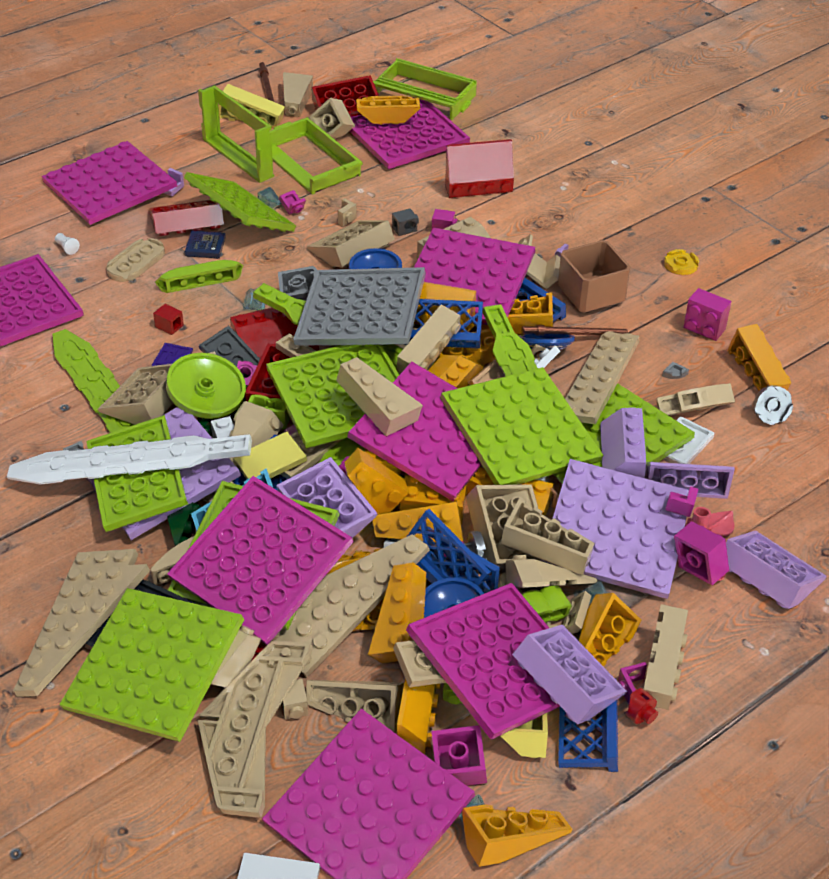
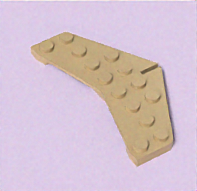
[198,641,313,818]

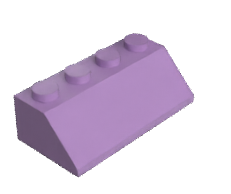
[600,408,646,478]
[645,462,735,499]

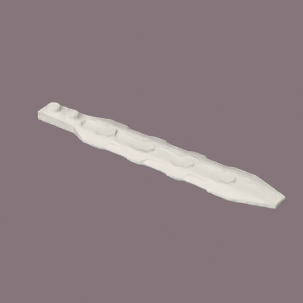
[7,434,252,485]

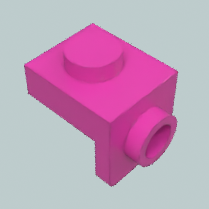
[279,190,306,215]

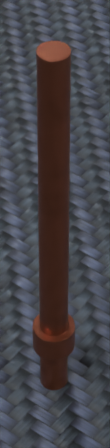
[259,62,274,102]
[521,324,628,336]

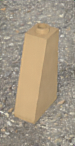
[283,72,313,117]

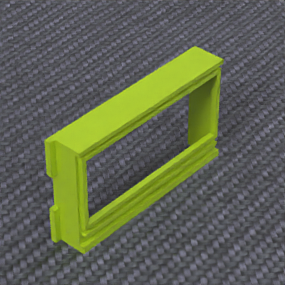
[373,58,477,120]
[198,85,274,183]
[270,117,363,195]

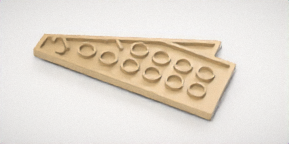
[270,534,430,678]
[13,549,150,697]

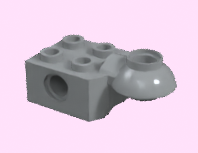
[278,266,317,301]

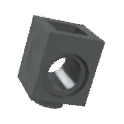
[392,209,419,236]

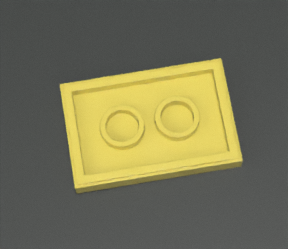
[233,432,307,480]

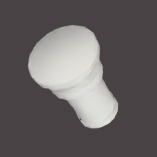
[55,233,80,255]

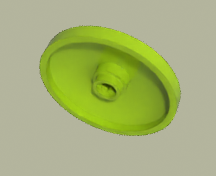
[166,353,246,419]

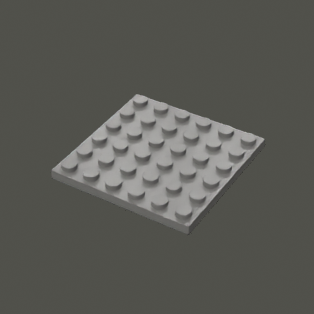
[293,267,426,346]

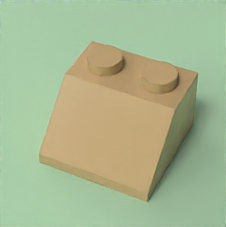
[309,98,355,139]

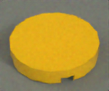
[664,249,699,275]

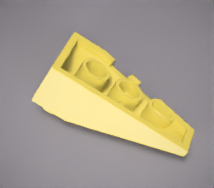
[500,713,548,758]

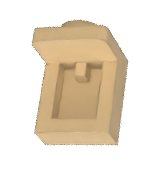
[338,198,357,227]

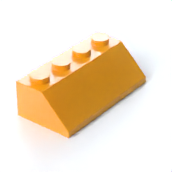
[414,282,476,332]
[397,678,441,755]

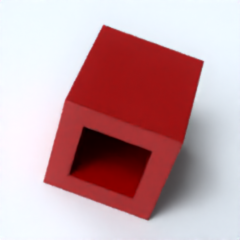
[153,303,184,335]

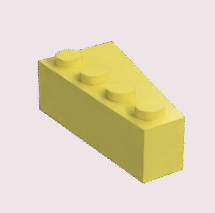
[218,84,285,128]

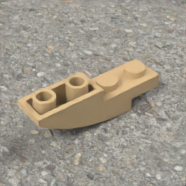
[656,383,735,416]
[151,536,194,585]

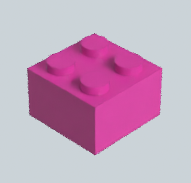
[683,288,732,341]
[674,521,729,585]
[431,725,487,786]

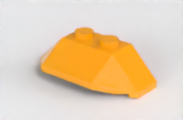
[356,96,420,125]
[428,355,484,388]

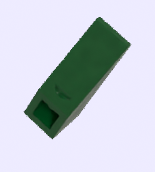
[167,502,201,546]

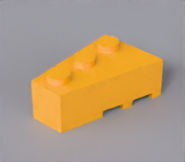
[344,448,409,515]

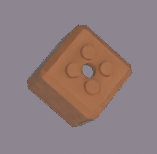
[558,240,631,313]

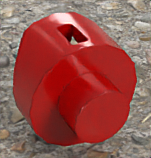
[624,688,658,724]

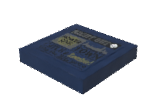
[185,231,226,258]

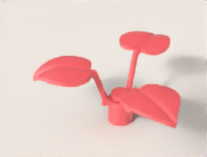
[685,507,735,581]

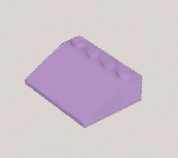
[276,457,377,538]
[726,530,827,609]
[512,625,627,724]

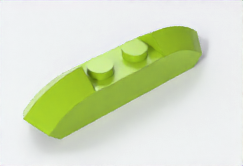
[155,260,244,293]

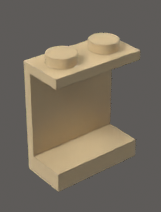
[518,234,560,289]

